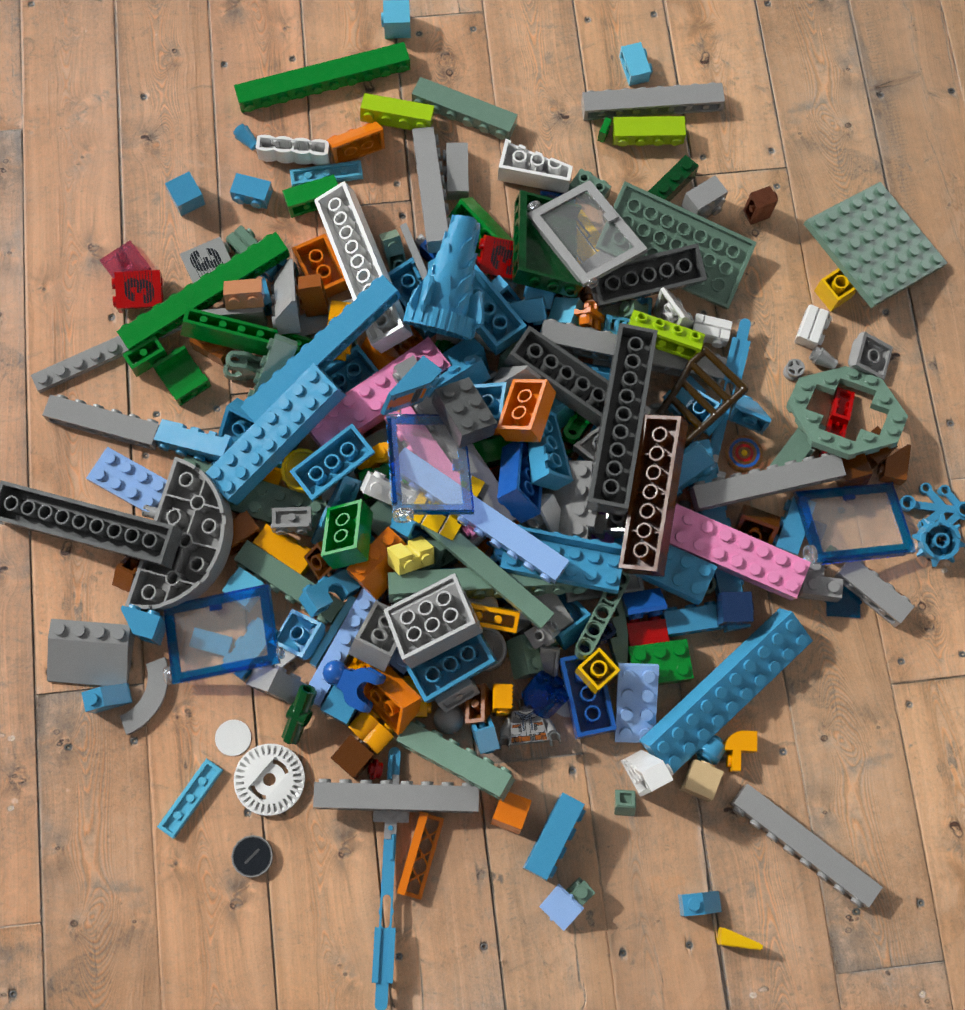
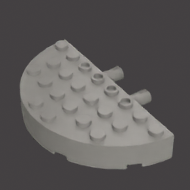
[125,457,233,612]

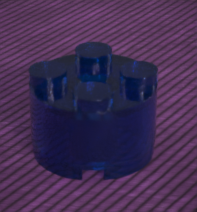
[521,670,569,719]

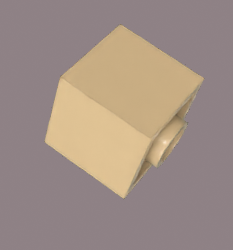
[680,759,724,802]

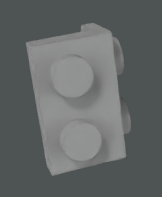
[271,506,312,535]

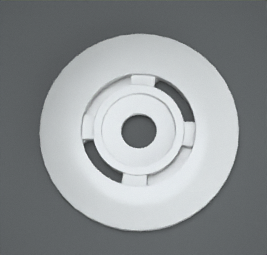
[234,744,305,816]

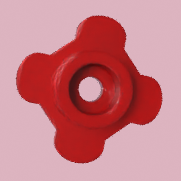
[367,759,383,780]

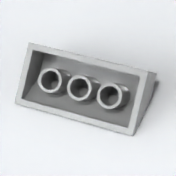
[271,259,301,335]

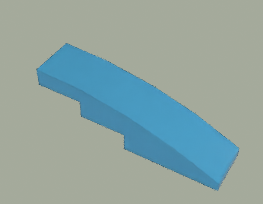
[311,475,362,544]

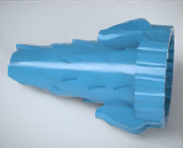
[403,214,484,340]

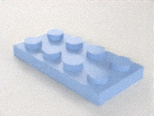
[86,447,167,512]
[614,663,659,743]

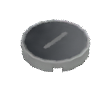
[231,835,273,878]

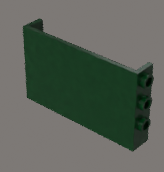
[512,190,583,298]

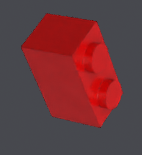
[627,616,669,647]

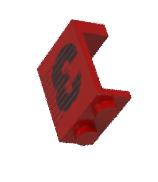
[475,235,513,279]
[112,270,164,313]

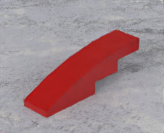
[818,387,855,457]

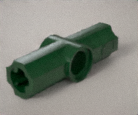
[281,684,317,745]

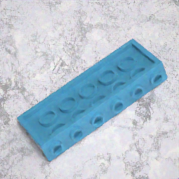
[500,524,622,594]

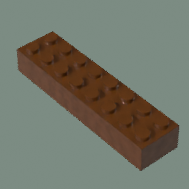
[619,414,688,577]

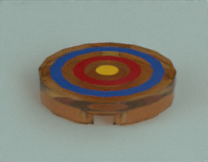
[724,435,763,473]

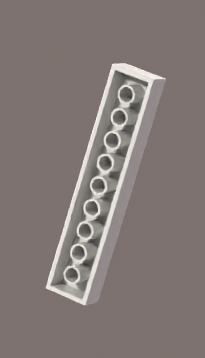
[314,181,413,353]

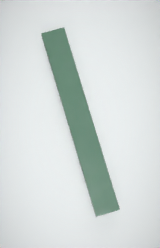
[420,524,554,630]

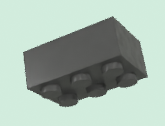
[432,377,497,448]

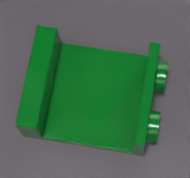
[152,345,211,406]

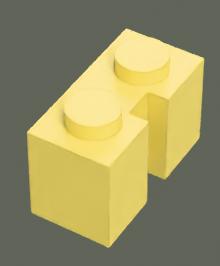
[387,536,434,576]

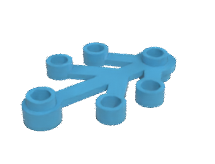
[898,482,965,529]

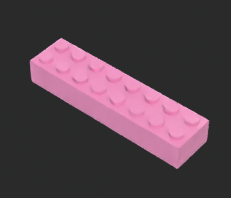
[309,337,451,448]
[670,504,811,601]

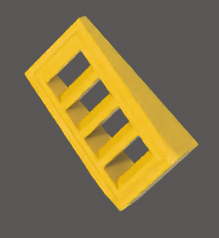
[717,927,763,950]

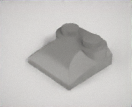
[848,332,893,380]

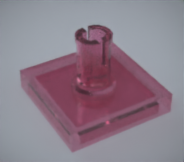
[100,241,152,278]

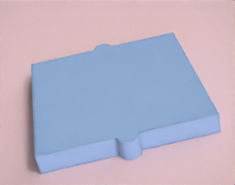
[539,884,584,931]

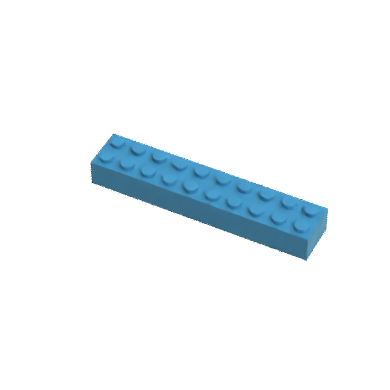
[639,608,813,773]

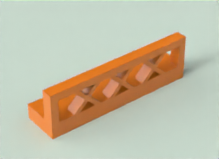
[397,811,444,900]

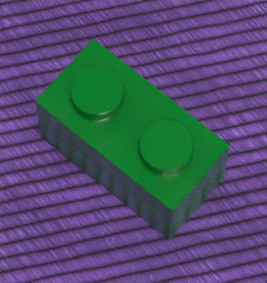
[122,335,167,377]

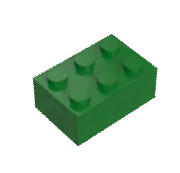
[321,499,373,569]
[627,639,694,686]

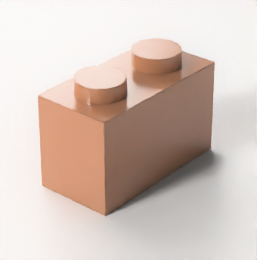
[223,278,264,310]

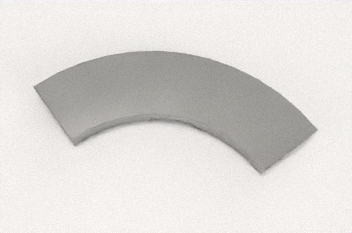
[120,657,169,735]

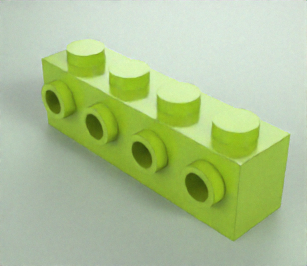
[360,93,434,130]
[612,116,686,147]
[628,310,705,360]

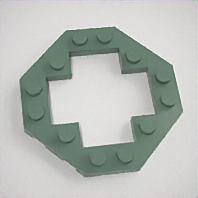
[786,366,908,460]

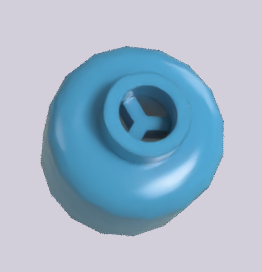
[696,735,726,765]

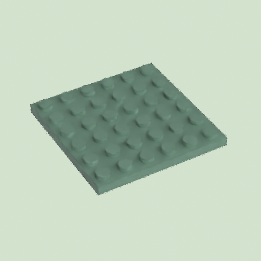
[804,182,947,308]

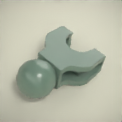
[223,350,262,381]

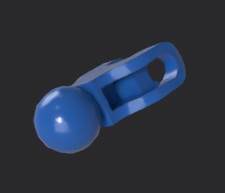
[322,660,386,713]

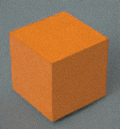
[490,792,532,835]

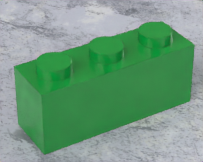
[282,174,338,218]

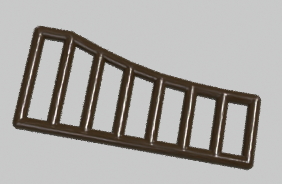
[653,347,749,450]

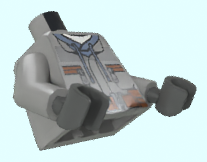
[499,698,561,751]

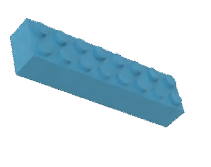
[205,363,346,505]

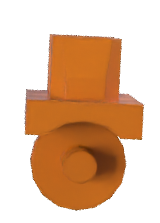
[574,299,605,331]

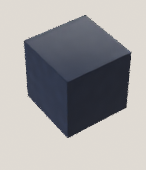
[716,592,754,626]

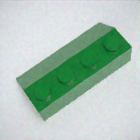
[447,197,513,276]

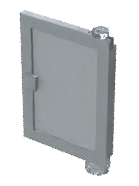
[527,180,648,289]

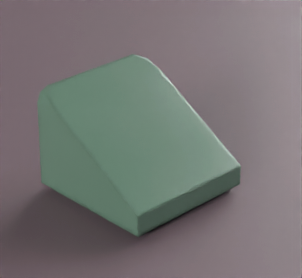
[614,789,636,816]

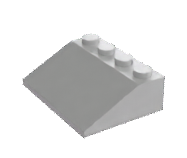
[542,461,594,540]
[383,573,483,668]
[47,619,135,686]

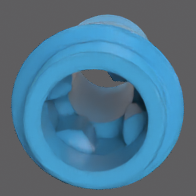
[233,124,257,151]

